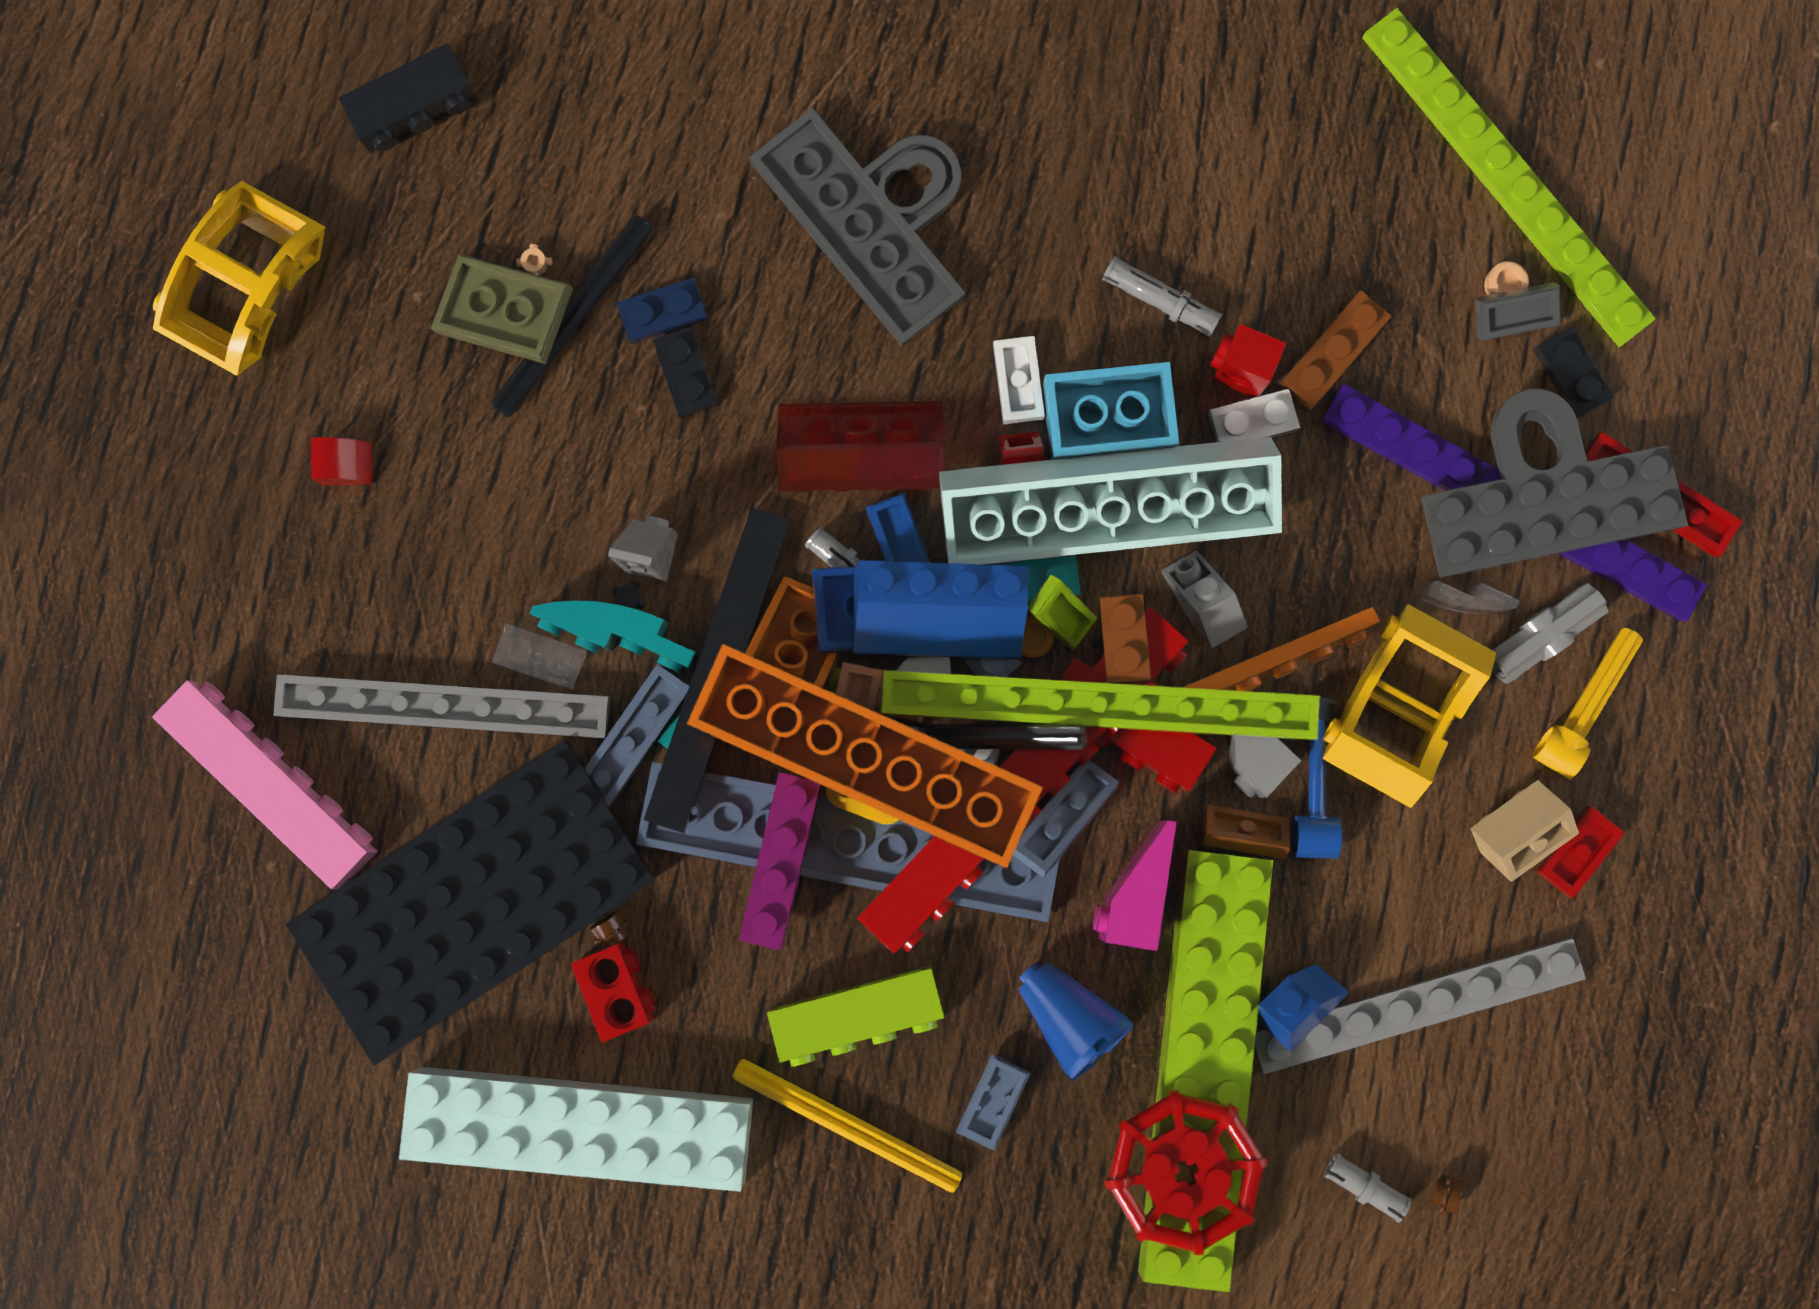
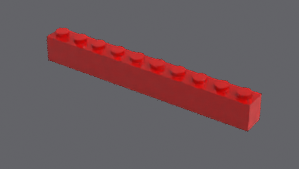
[857,607,1189,954]

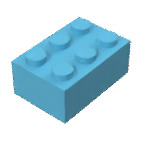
[1042,362,1179,460]

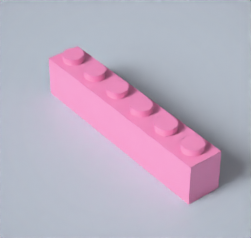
[152,680,378,889]

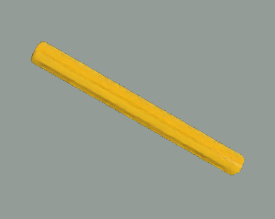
[733,1059,963,1192]

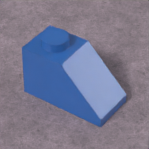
[1259,964,1348,1052]

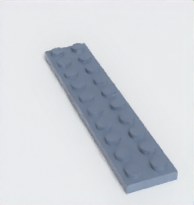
[636,762,1060,922]

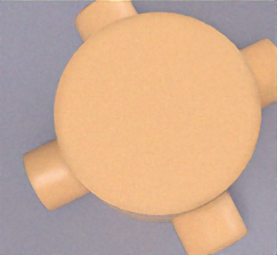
[516,244,552,276]

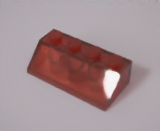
[776,401,944,493]

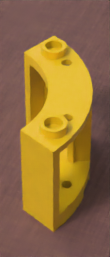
[153,181,326,376]
[1322,604,1496,808]

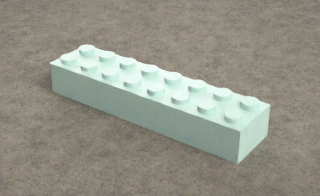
[939,437,1282,565]
[399,1067,753,1192]

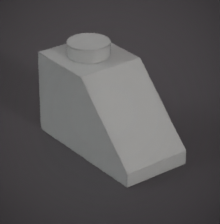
[1228,735,1301,798]

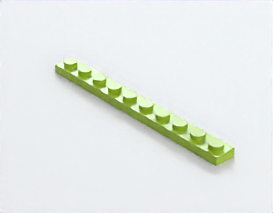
[1362,8,1656,347]
[881,670,1320,740]

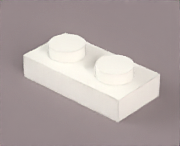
[993,336,1045,424]
[1208,389,1300,442]

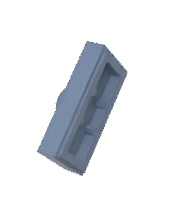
[956,1054,1030,1151]

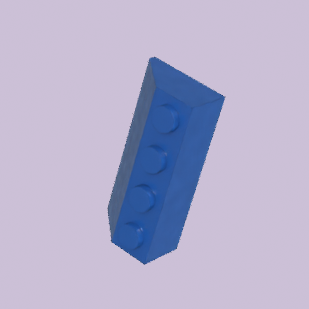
[853,560,1028,659]

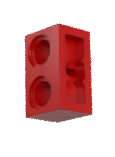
[570,942,657,1043]

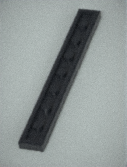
[643,507,791,834]

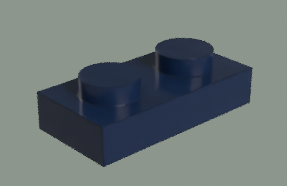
[616,278,708,344]

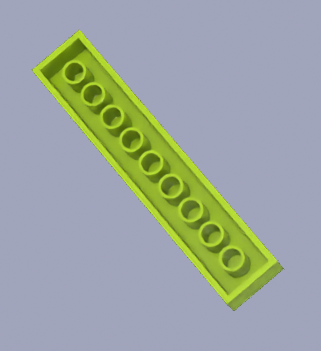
[1138,850,1273,1292]

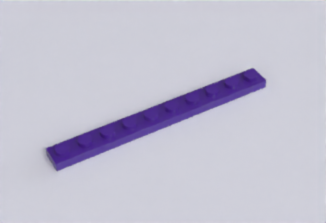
[1321,384,1707,622]

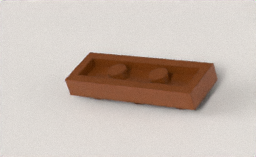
[1279,290,1392,411]

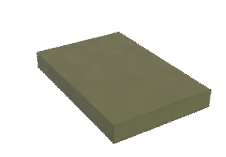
[431,254,573,364]

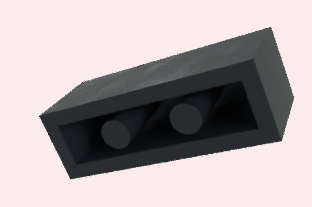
[338,43,478,154]

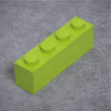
[767,966,944,1067]

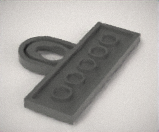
[749,108,966,347]
[1421,389,1688,579]

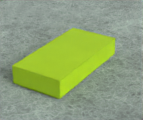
[1028,575,1097,651]

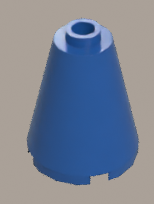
[1019,962,1134,1081]

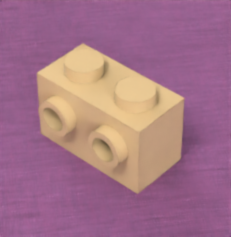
[1470,780,1579,882]

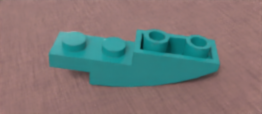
[529,600,699,673]

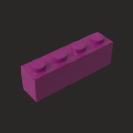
[739,772,822,950]

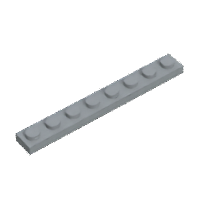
[273,674,611,738]
[1254,938,1586,1074]

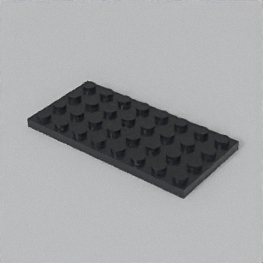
[285,740,657,1066]

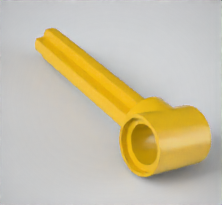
[1532,628,1643,780]

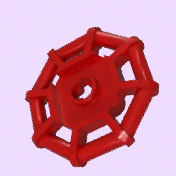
[1105,1089,1268,1256]

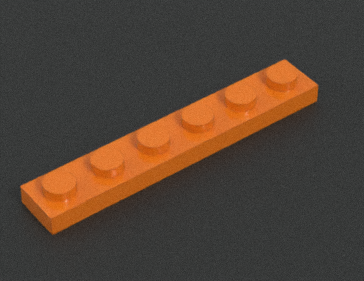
[1182,607,1380,692]

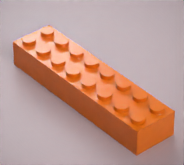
[687,644,1043,868]

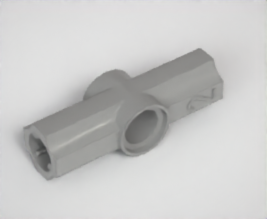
[1492,583,1609,684]

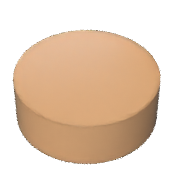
[1484,261,1529,295]

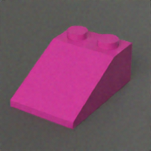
[1093,821,1177,951]

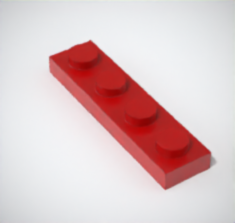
[1585,432,1743,558]

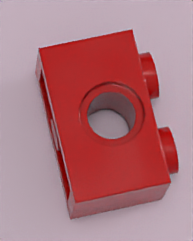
[1210,324,1287,398]

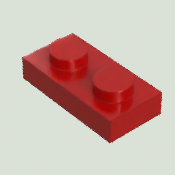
[1536,806,1625,898]

